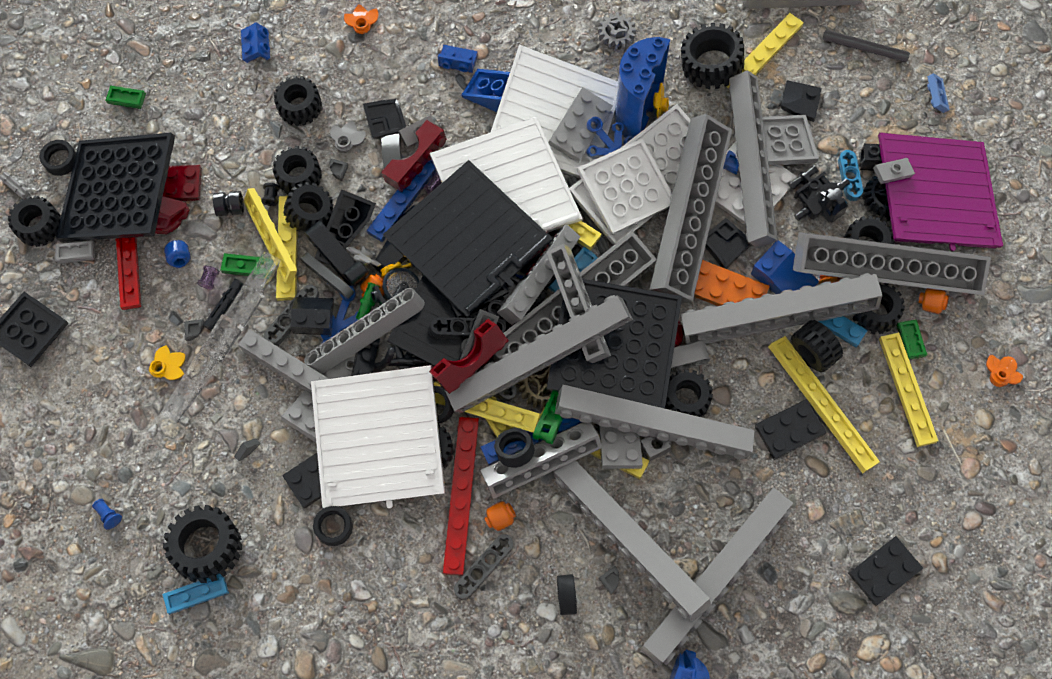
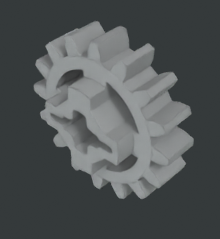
[598,12,636,49]

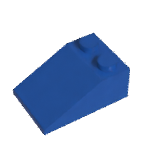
[461,69,510,112]
[751,240,819,294]

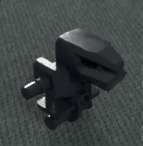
[788,165,850,223]

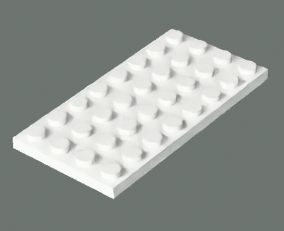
[569,104,690,245]

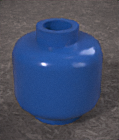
[164,240,191,268]

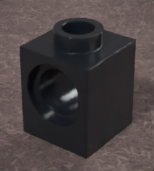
[859,143,882,171]

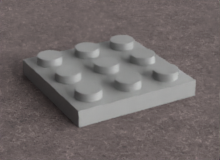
[762,115,819,166]

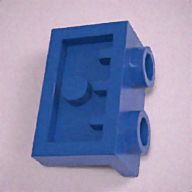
[438,45,478,73]

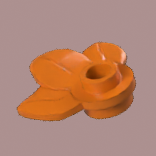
[344,4,379,34]
[986,355,1023,387]

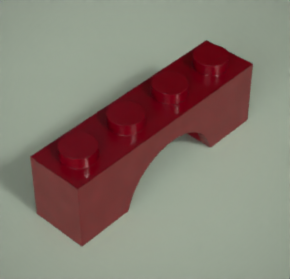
[381,120,447,192]
[429,319,509,394]

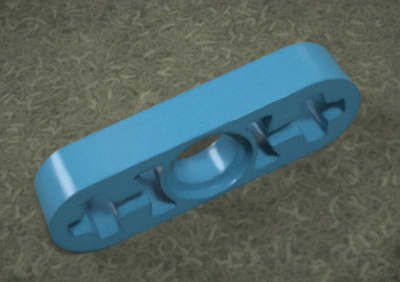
[838,150,863,201]

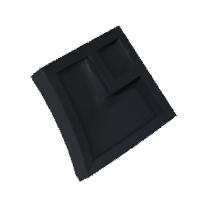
[781,80,822,122]
[363,99,406,140]
[705,218,752,269]

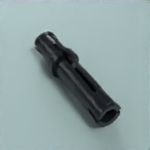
[203,279,245,332]

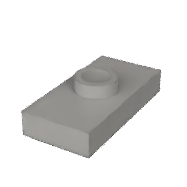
[398,115,436,147]
[873,158,915,184]
[55,240,95,264]

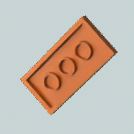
[694,260,770,306]

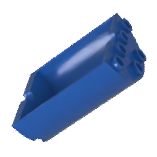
[615,37,670,141]

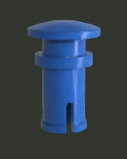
[92,499,122,530]

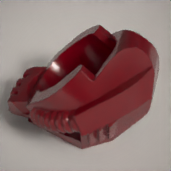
[155,197,190,235]

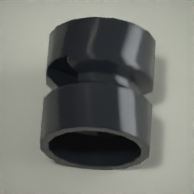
[213,191,244,217]

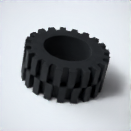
[681,23,744,89]
[163,505,242,583]

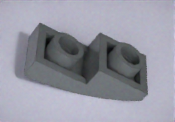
[381,134,402,168]

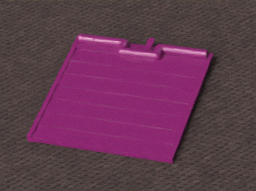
[878,132,1003,252]

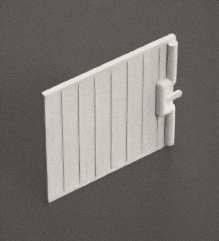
[491,44,618,179]
[430,117,583,233]
[311,365,445,508]

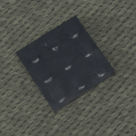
[0,291,69,367]

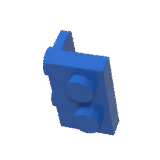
[241,22,270,63]

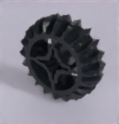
[862,175,891,221]

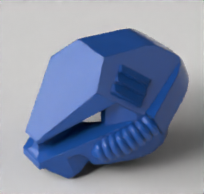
[670,649,710,679]

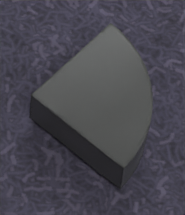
[330,158,348,181]
[184,319,205,341]
[234,438,260,461]
[599,566,619,595]

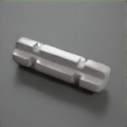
[0,172,30,199]

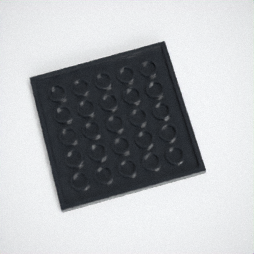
[56,132,175,242]
[547,279,682,409]

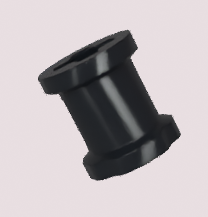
[261,183,280,206]

